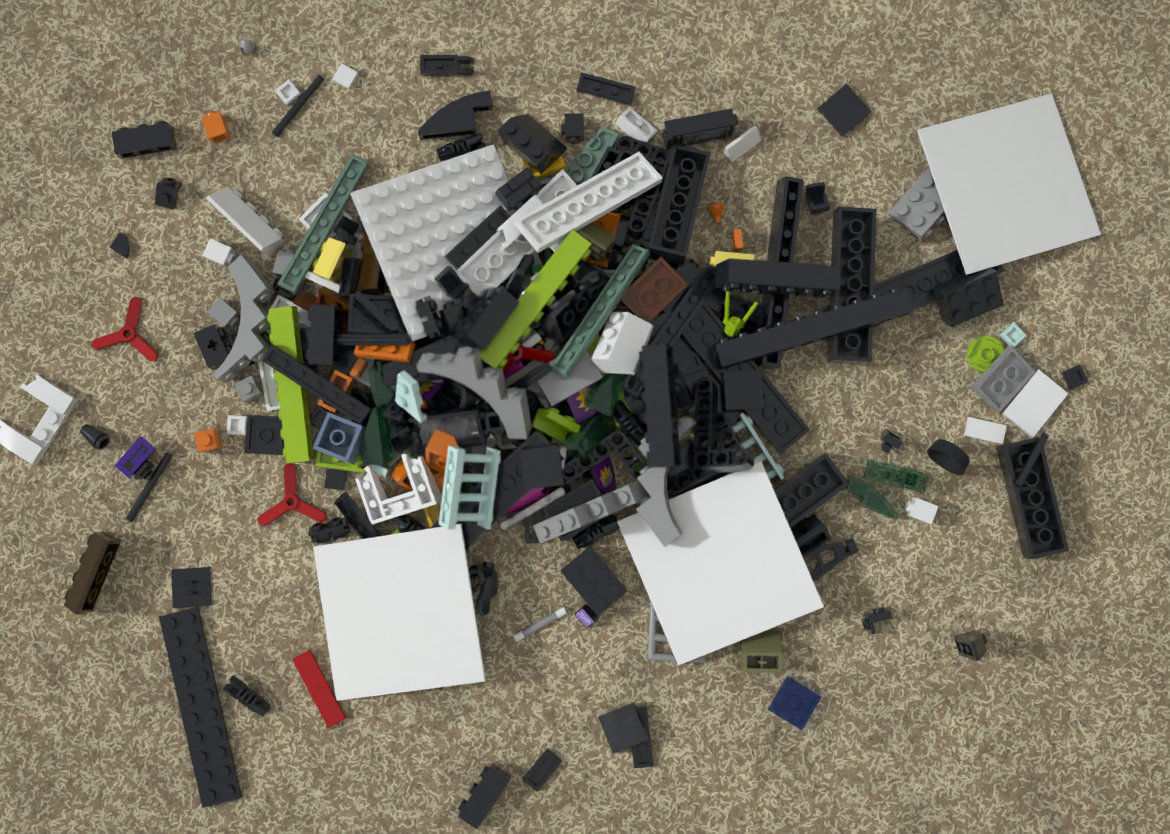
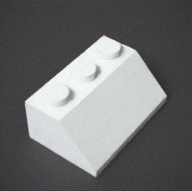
[591,312,654,374]

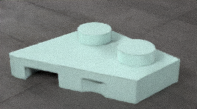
[395,370,427,423]

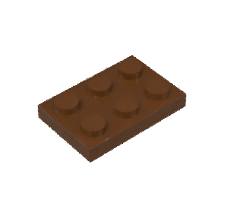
[620,257,688,323]

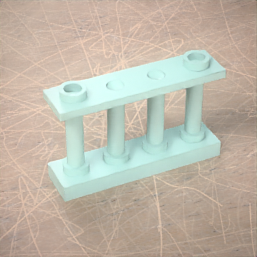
[705,413,785,480]
[439,446,501,529]

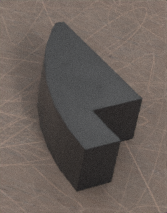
[418,90,493,140]

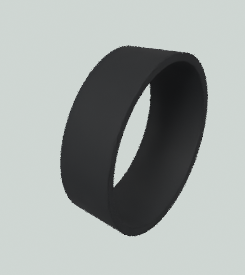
[927,439,970,475]

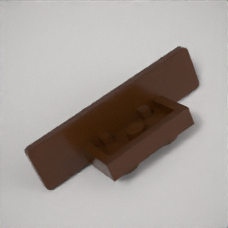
[293,286,349,333]

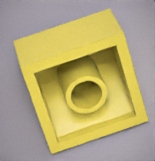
[313,238,353,284]

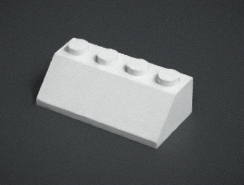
[206,187,285,258]

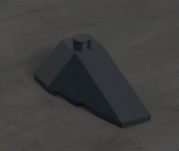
[540,279,607,344]

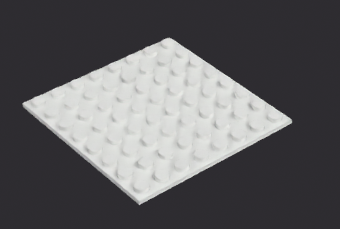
[917,94,1101,275]
[350,144,543,342]
[617,461,824,665]
[313,524,486,701]

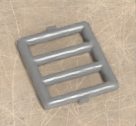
[648,600,706,664]

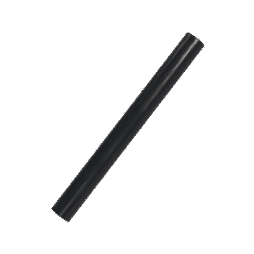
[271,74,324,137]
[125,452,173,522]

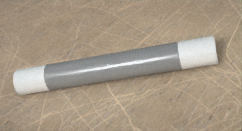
[549,275,600,311]
[513,607,567,642]

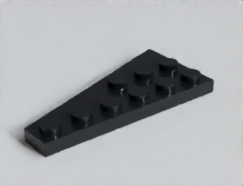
[383,334,503,386]

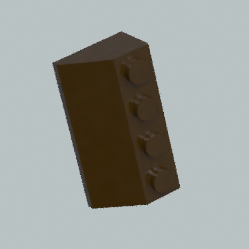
[356,226,386,296]
[64,532,121,615]

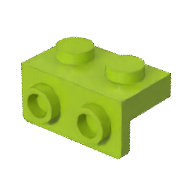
[532,407,581,442]

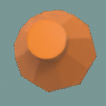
[707,202,725,223]

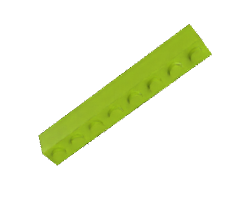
[479,229,591,369]
[267,306,315,463]

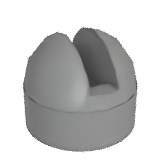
[239,40,255,55]

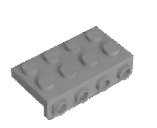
[888,167,946,243]

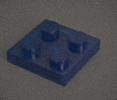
[767,676,822,731]

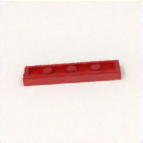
[292,650,346,728]

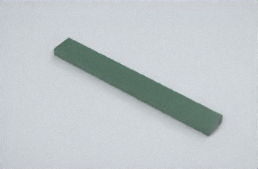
[278,154,369,294]
[551,245,650,378]

